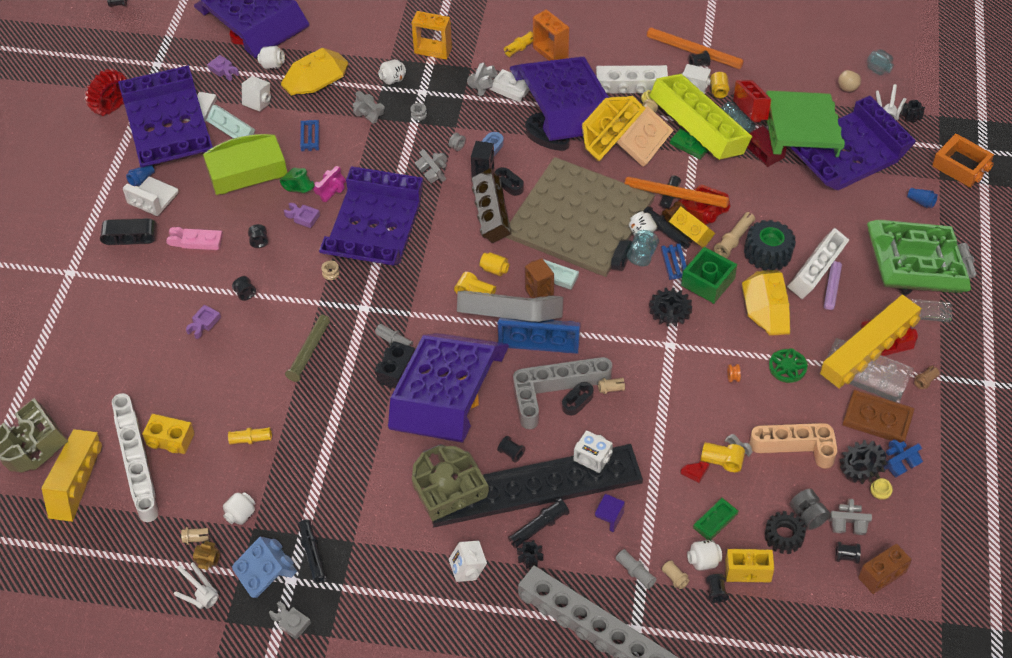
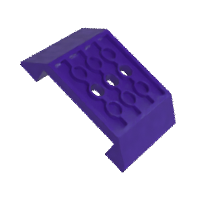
[194,0,309,58]
[510,57,609,141]
[118,65,213,167]
[789,96,916,190]
[319,166,423,265]
[388,333,509,443]

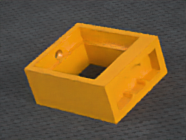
[412,11,452,60]

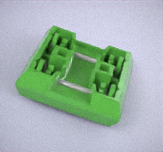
[867,220,971,293]

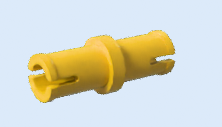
[504,31,533,57]
[228,427,272,445]

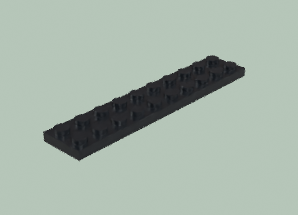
[425,444,643,528]

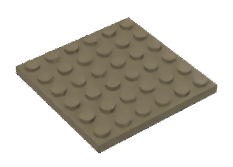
[505,157,655,277]

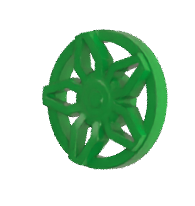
[769,348,808,383]

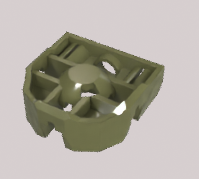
[0,398,68,473]
[412,444,489,521]

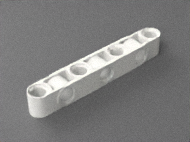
[112,393,158,522]

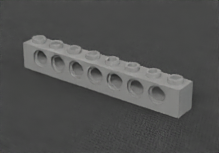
[518,566,678,658]

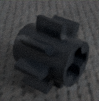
[901,100,925,122]
[517,540,544,569]

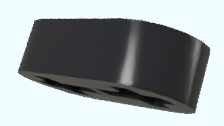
[495,167,524,196]
[611,239,633,271]
[562,382,594,416]

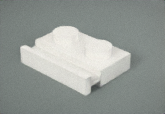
[489,69,530,102]

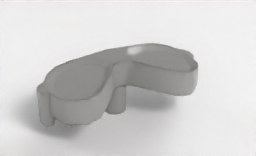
[725,434,753,457]

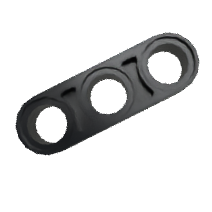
[100,218,157,245]

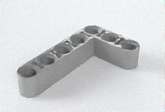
[457,291,563,322]
[513,357,612,429]

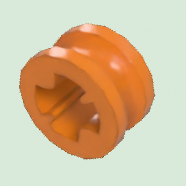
[727,364,741,383]

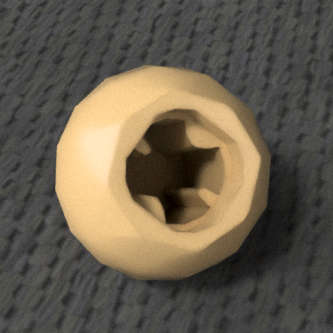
[838,70,861,92]

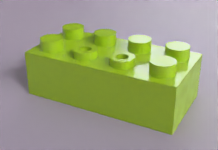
[203,134,287,195]

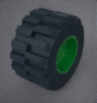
[744,220,796,271]

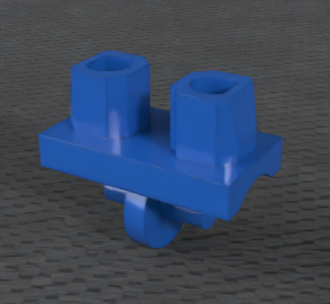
[884,439,923,478]

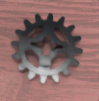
[649,287,693,327]
[840,440,888,484]

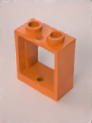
[533,9,569,61]
[932,133,994,188]

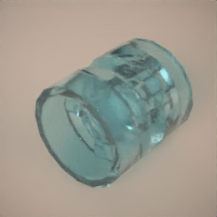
[627,230,659,266]

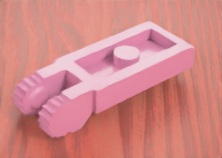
[166,227,223,250]

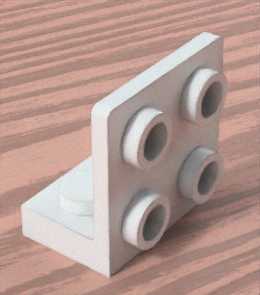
[123,177,179,216]

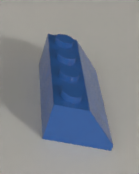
[498,317,581,354]

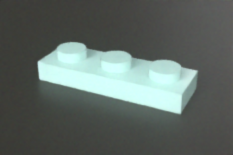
[206,104,255,138]

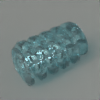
[721,101,756,133]

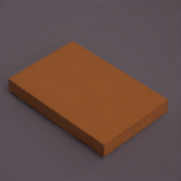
[842,390,915,443]

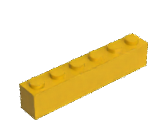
[820,294,922,389]

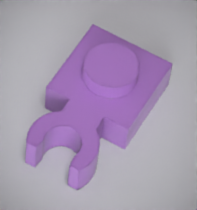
[207,55,239,81]
[284,203,320,228]
[186,305,221,339]

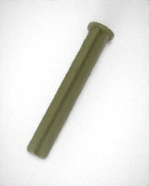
[285,314,330,382]

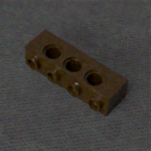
[472,168,512,244]

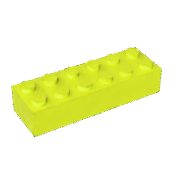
[650,74,752,160]

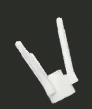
[876,84,906,120]
[174,562,219,609]

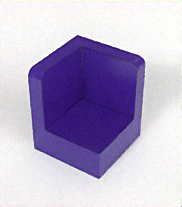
[595,494,625,532]

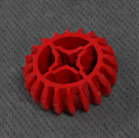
[84,69,127,116]

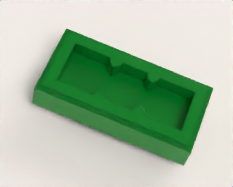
[670,129,709,160]
[693,498,739,540]

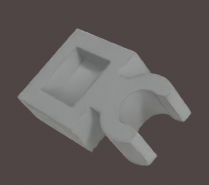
[269,602,311,640]

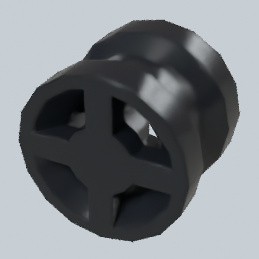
[248,224,269,248]
[232,276,256,301]

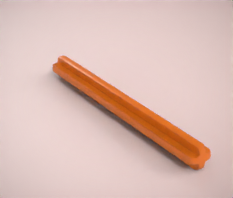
[647,27,744,69]
[624,177,729,208]

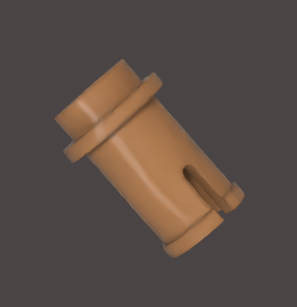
[914,366,940,389]

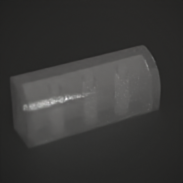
[826,338,914,403]

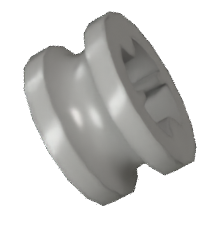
[410,103,427,121]
[449,132,466,151]

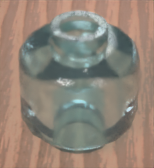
[867,49,894,76]

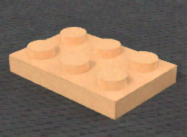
[617,106,673,167]

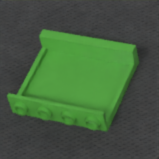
[766,90,845,157]

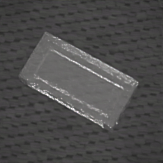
[911,299,952,322]

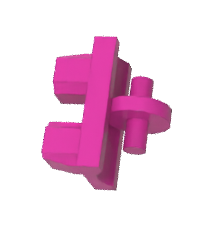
[313,166,346,202]

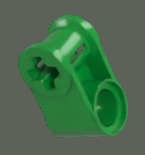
[280,167,315,193]

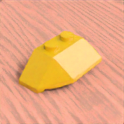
[281,48,349,96]
[582,96,646,161]
[742,270,790,335]

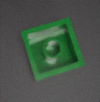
[681,247,737,304]

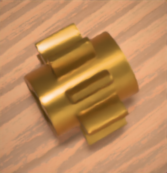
[193,541,220,570]

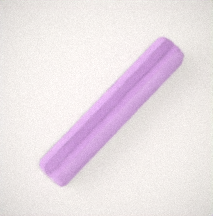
[824,261,842,310]

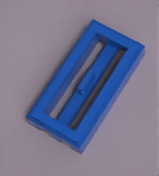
[300,120,319,151]
[661,244,687,280]

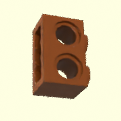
[525,258,554,298]
[858,543,912,594]

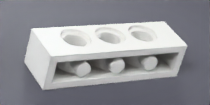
[596,65,668,94]
[787,228,849,299]

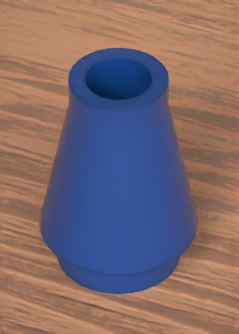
[126,165,155,187]
[907,188,938,208]

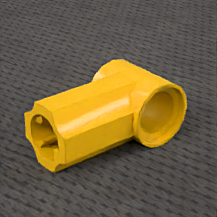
[454,272,496,294]
[701,442,745,473]

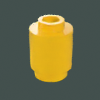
[710,72,729,98]
[479,252,510,276]

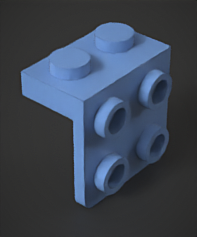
[232,536,297,598]

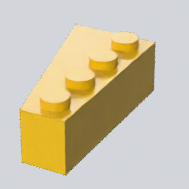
[41,429,102,522]

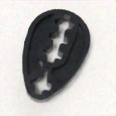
[525,112,570,151]

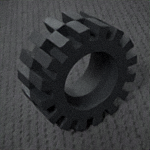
[764,511,806,554]

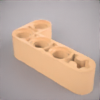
[749,423,837,469]

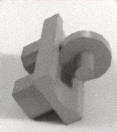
[467,63,498,96]
[353,91,385,123]
[415,149,447,184]
[828,499,872,535]

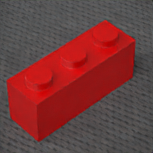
[733,80,771,122]

